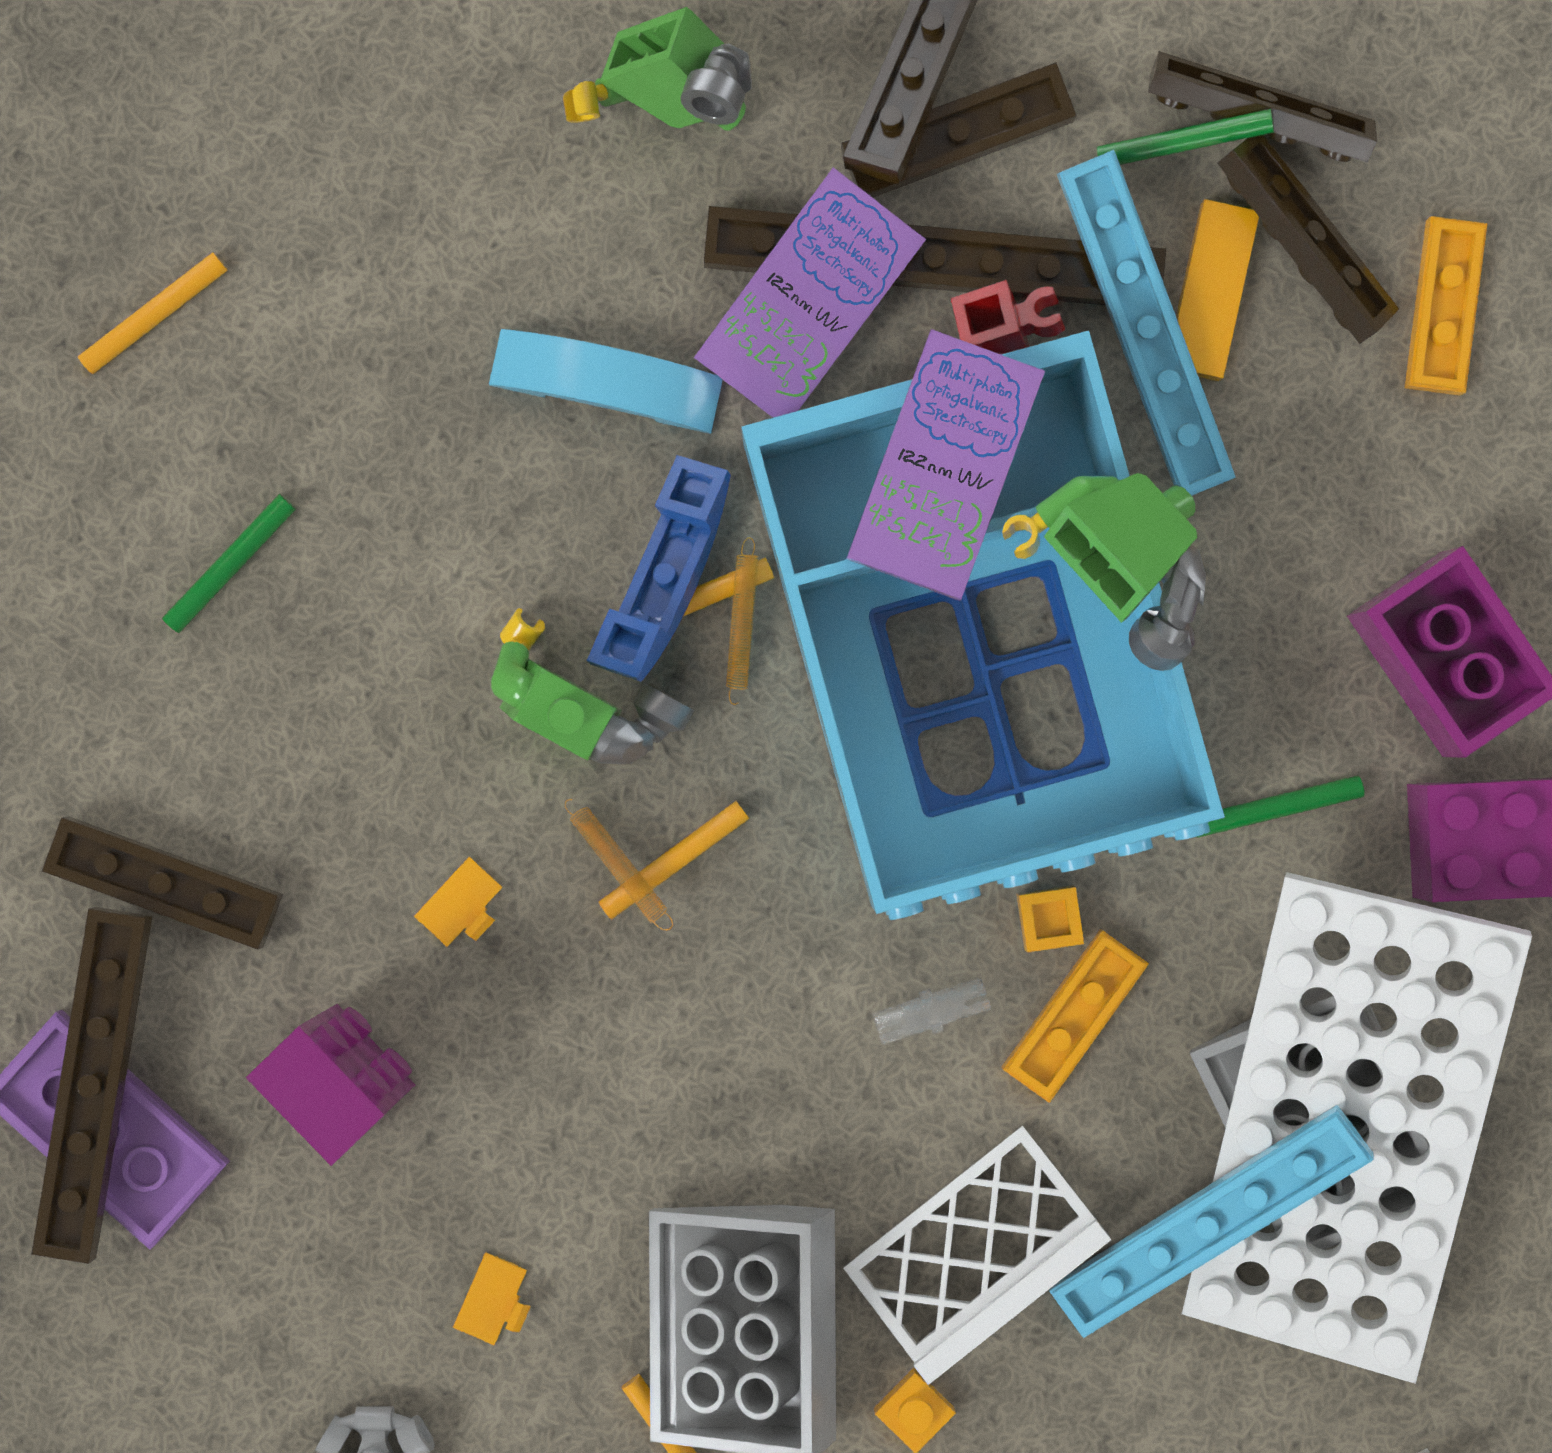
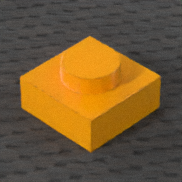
[1016,886,1084,952]
[874,1367,956,1453]

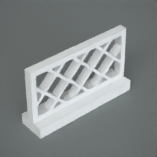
[843,1125,1111,1385]

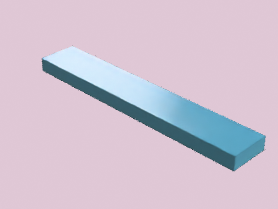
[1057,150,1236,496]
[1049,1105,1374,1338]

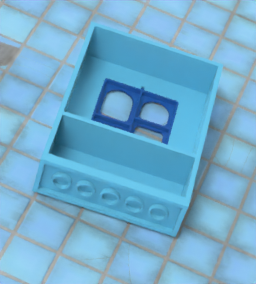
[741,331,1225,920]

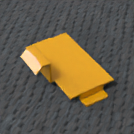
[414,856,502,947]
[453,1252,531,1345]

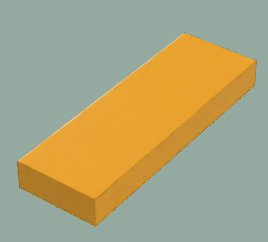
[1176,199,1259,381]
[1405,216,1488,396]
[1001,929,1149,1103]

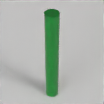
[1097,109,1274,165]
[162,494,296,633]
[1197,775,1365,838]

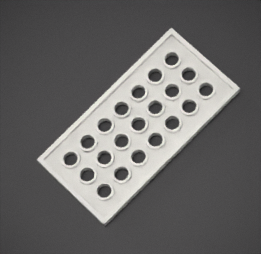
[1182,872,1532,1384]

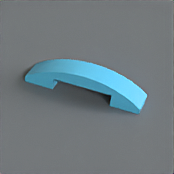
[489,329,723,434]

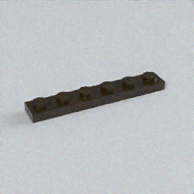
[31,907,153,1264]

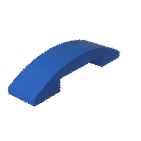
[587,455,731,682]

